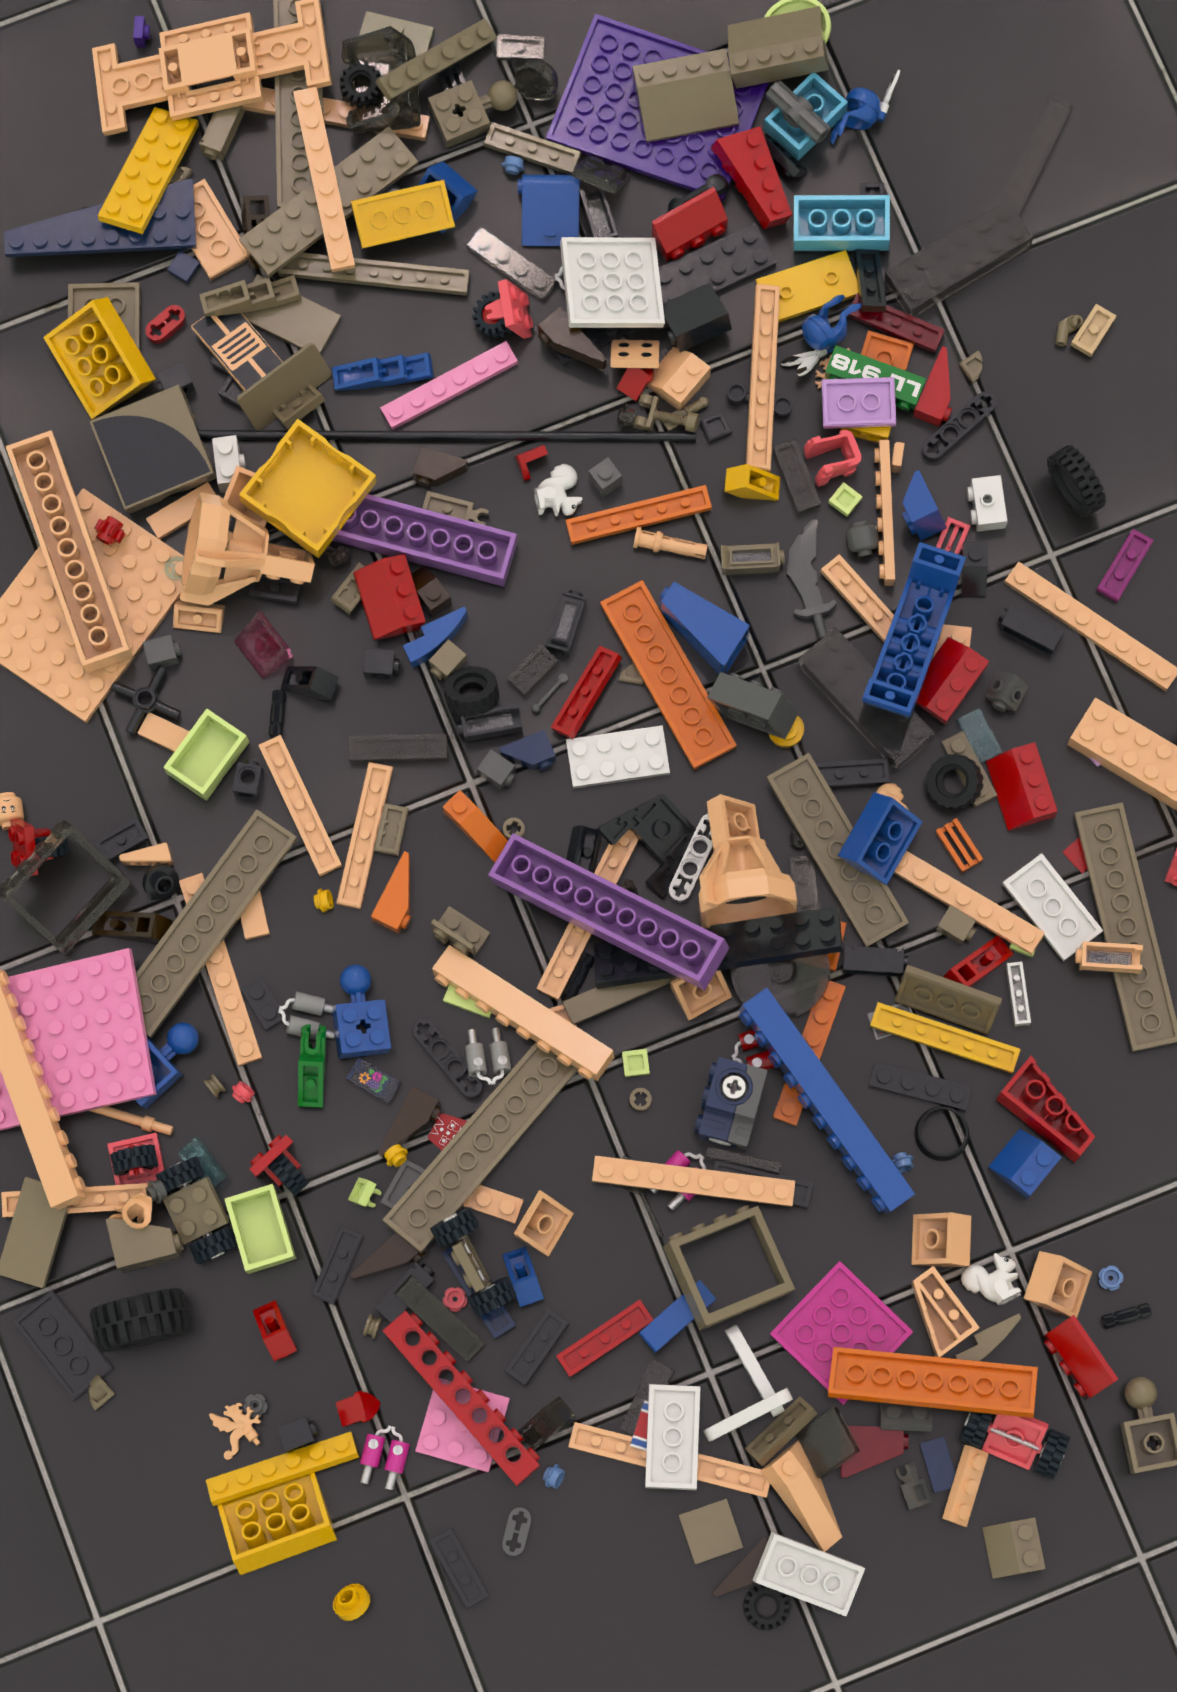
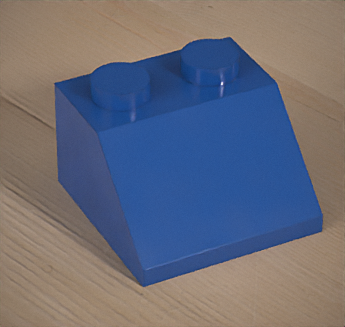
[418,161,478,233]
[902,470,947,541]
[988,1129,1061,1199]

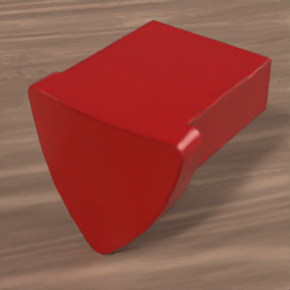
[617,368,654,401]
[514,445,548,481]
[335,1391,380,1427]

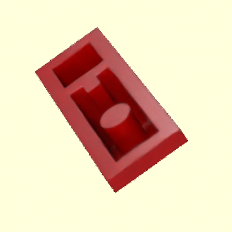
[913,346,952,428]
[943,936,1014,987]

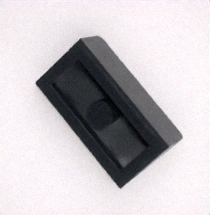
[566,825,602,873]

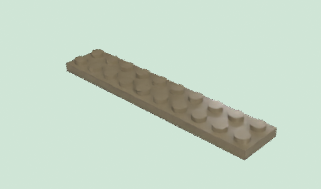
[273,0,324,209]
[1074,802,1177,1052]
[136,810,297,1038]
[382,1042,579,1253]

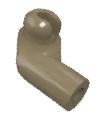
[1055,315,1083,346]

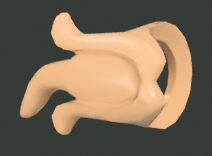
[110,1192,152,1229]

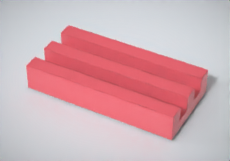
[936,517,971,555]

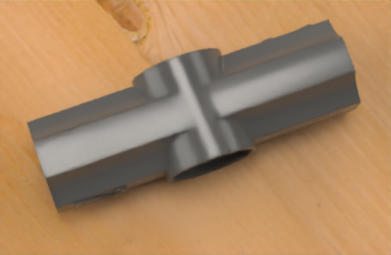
[766,81,831,144]

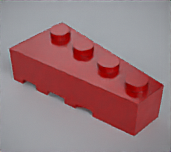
[711,126,792,230]
[996,1055,1095,1163]

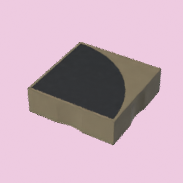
[89,384,217,514]

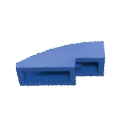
[403,606,468,669]
[639,1280,716,1353]

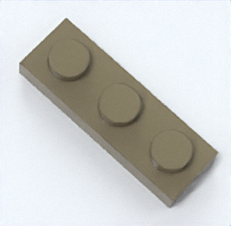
[941,731,997,808]
[745,1396,818,1467]

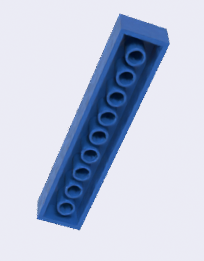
[738,987,915,1214]

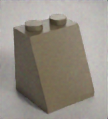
[106,1218,185,1273]

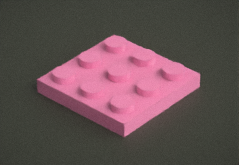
[415,1378,510,1473]

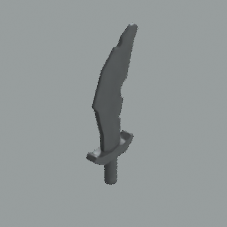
[786,520,837,640]

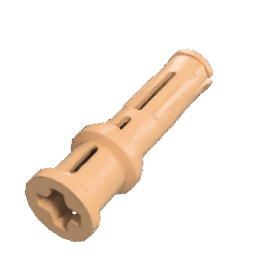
[633,527,708,560]

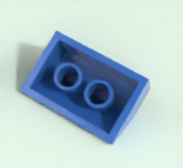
[838,792,923,885]

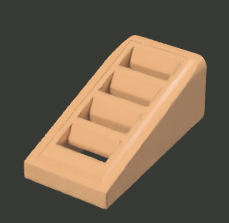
[119,842,174,866]

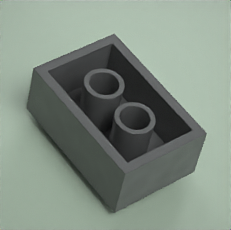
[707,672,798,739]

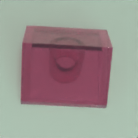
[234,611,293,678]

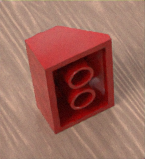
[652,187,728,262]
[353,554,426,641]
[916,637,989,724]
[985,742,1058,831]
[1044,1315,1118,1400]

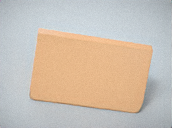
[173,600,225,633]

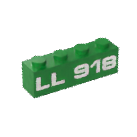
[825,345,926,411]

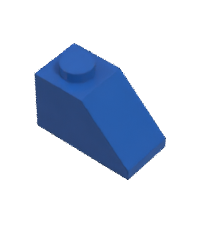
[502,1246,544,1307]

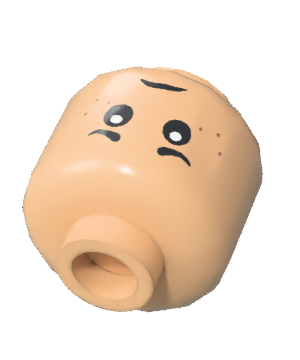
[0,792,24,830]

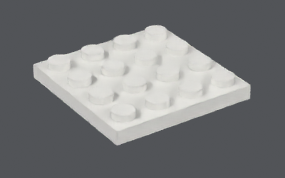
[560,237,665,328]

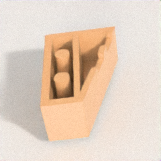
[911,1266,980,1357]

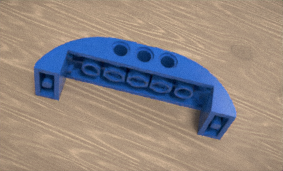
[862,542,966,718]

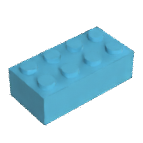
[794,195,890,251]

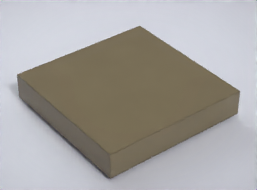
[678,1499,744,1564]

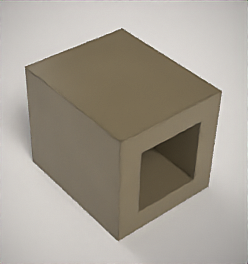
[429,639,468,680]
[936,905,977,946]

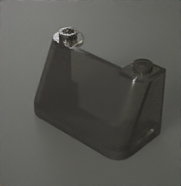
[341,26,421,134]

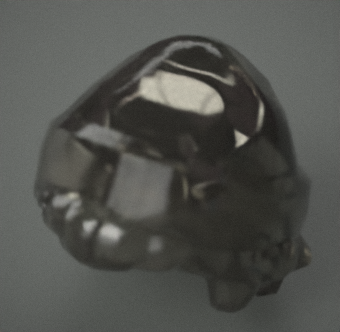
[514,59,559,101]

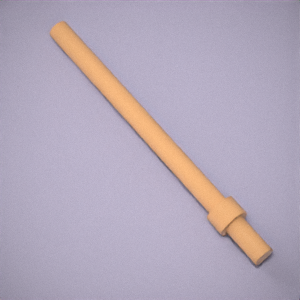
[88,1106,174,1136]

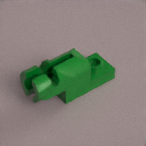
[298,1024,327,1108]

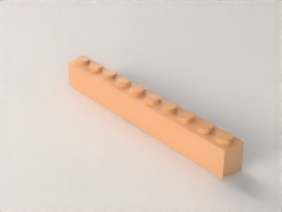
[0,969,86,1210]

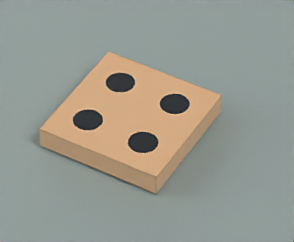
[610,340,659,368]

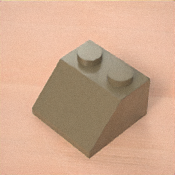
[982,1517,1046,1579]

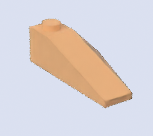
[761,1440,842,1552]

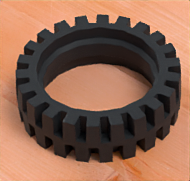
[1047,445,1106,518]

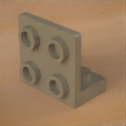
[431,906,490,958]

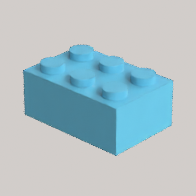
[764,73,848,161]

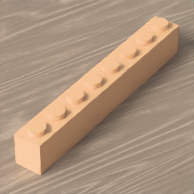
[432,945,614,1081]

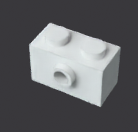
[212,435,246,493]
[966,475,1007,532]

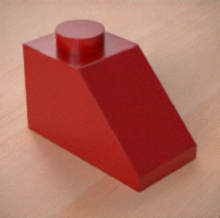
[252,1300,297,1361]

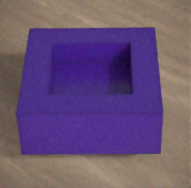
[133,16,151,48]

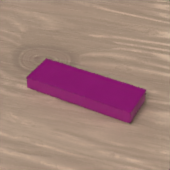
[1096,529,1154,602]

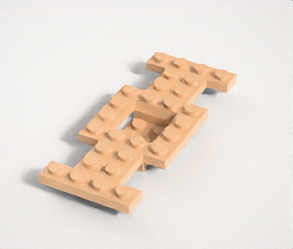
[92,0,332,136]

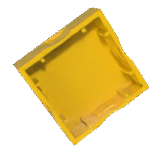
[239,419,376,558]

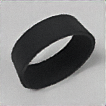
[914,1107,969,1161]

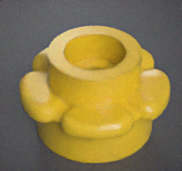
[314,888,334,912]
[384,1144,408,1167]

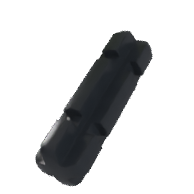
[269,690,286,738]
[563,952,595,999]
[1102,1303,1152,1329]

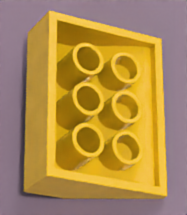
[43,297,156,420]
[217,1472,337,1575]

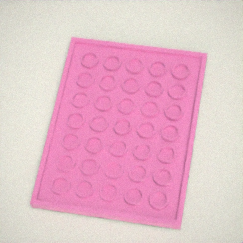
[0,948,157,1131]

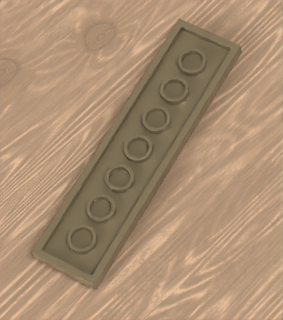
[239,126,419,277]
[766,753,909,947]

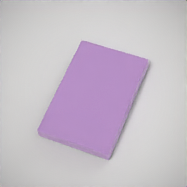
[821,377,896,429]

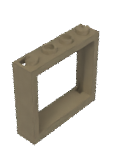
[663,1205,795,1331]

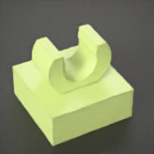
[348,1177,381,1207]

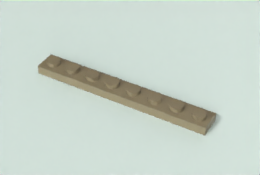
[278,253,470,296]

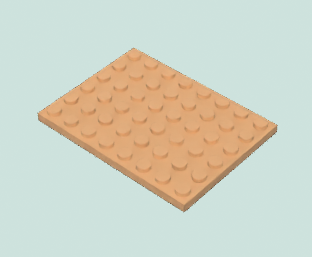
[0,488,184,724]

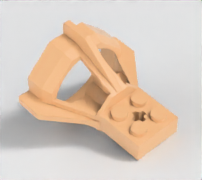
[180,492,315,606]
[699,794,797,928]

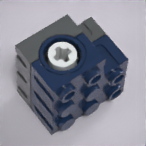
[694,1057,768,1153]

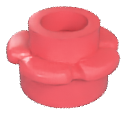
[232,1081,255,1104]
[443,1287,468,1312]

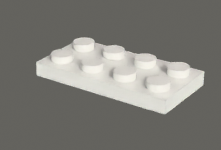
[566,725,670,789]
[1002,853,1103,962]
[645,1384,700,1490]
[753,1532,865,1616]

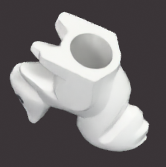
[534,464,583,517]
[961,1253,1021,1305]

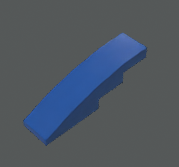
[332,352,434,391]

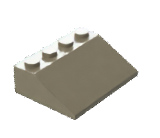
[728,6,829,89]
[633,48,739,143]

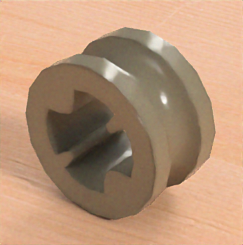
[503,818,525,840]
[203,1073,226,1098]
[629,1088,652,1111]
[363,1314,382,1339]

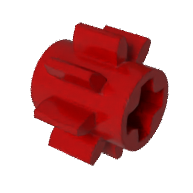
[94,516,125,546]

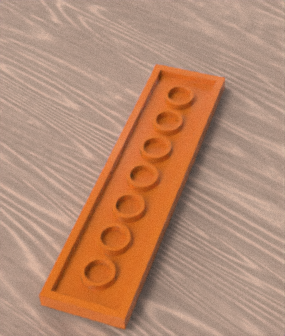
[600,580,737,770]
[828,1347,1038,1418]

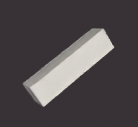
[1005,962,1031,1027]

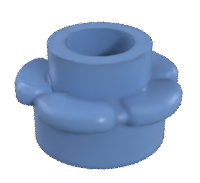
[501,156,524,175]
[892,1152,914,1173]
[1098,1266,1123,1291]
[543,1464,565,1489]

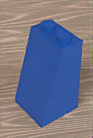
[659,582,750,675]

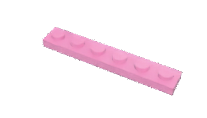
[380,341,518,430]

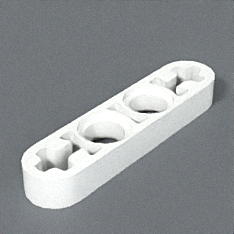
[669,814,713,903]
[725,1324,784,1417]
[703,1388,793,1442]

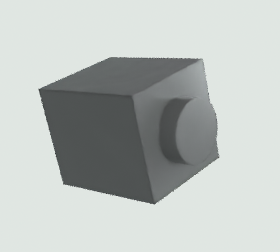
[588,457,622,498]
[143,635,182,671]
[477,750,517,790]

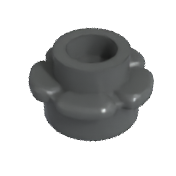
[145,1179,167,1204]
[243,1393,268,1418]

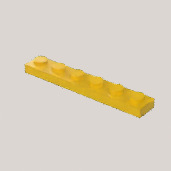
[870,1002,1021,1074]
[206,1432,359,1506]

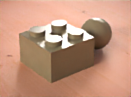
[428,80,518,148]
[1120,1377,1177,1475]

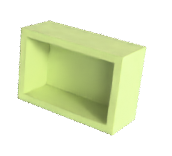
[163,709,249,801]
[225,1184,297,1274]

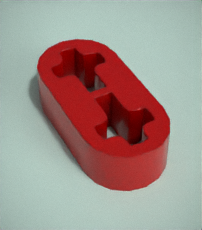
[145,305,186,344]

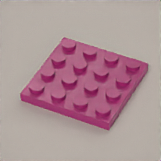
[770,1261,913,1405]

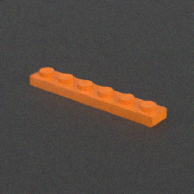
[565,485,712,545]
[773,978,846,1127]

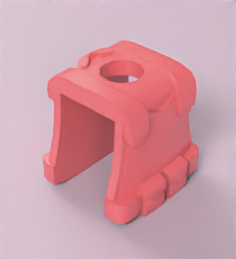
[803,430,861,487]

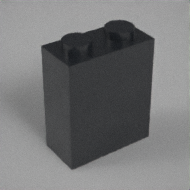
[661,283,732,352]

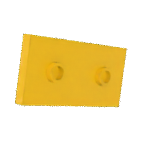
[351,180,455,249]
[756,250,859,323]

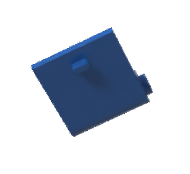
[518,174,580,246]

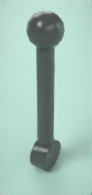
[531,673,568,713]

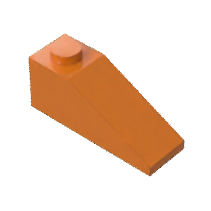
[443,790,508,863]
[371,851,411,934]

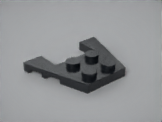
[596,794,696,898]

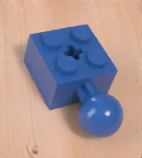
[332,964,391,1059]
[136,1022,199,1109]

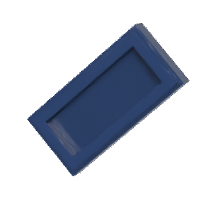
[919,1436,955,1493]

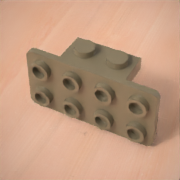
[237,343,332,430]

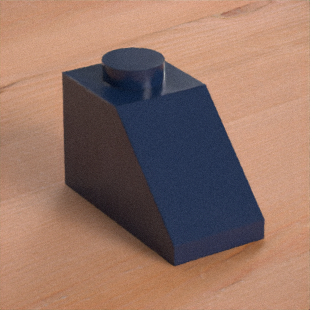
[499,729,556,771]

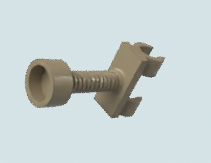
[632,394,700,433]

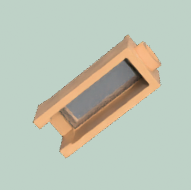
[1075,941,1143,974]

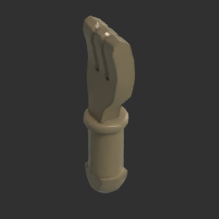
[661,397,709,432]

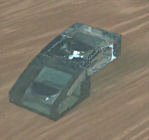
[957,708,1002,763]

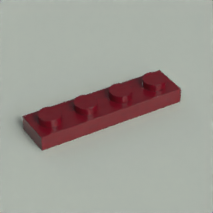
[847,293,945,353]

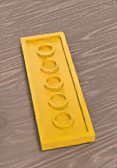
[98,107,199,234]

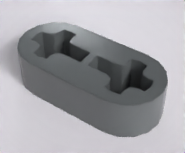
[502,1507,532,1556]

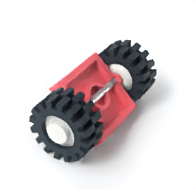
[960,1412,1070,1479]

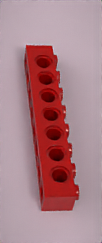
[383,1310,540,1487]

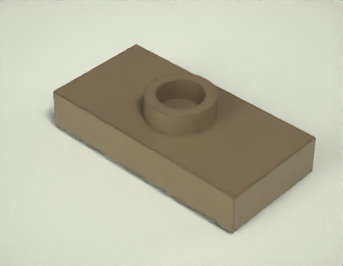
[330,562,365,615]
[374,803,409,857]

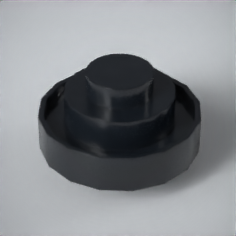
[142,863,179,900]

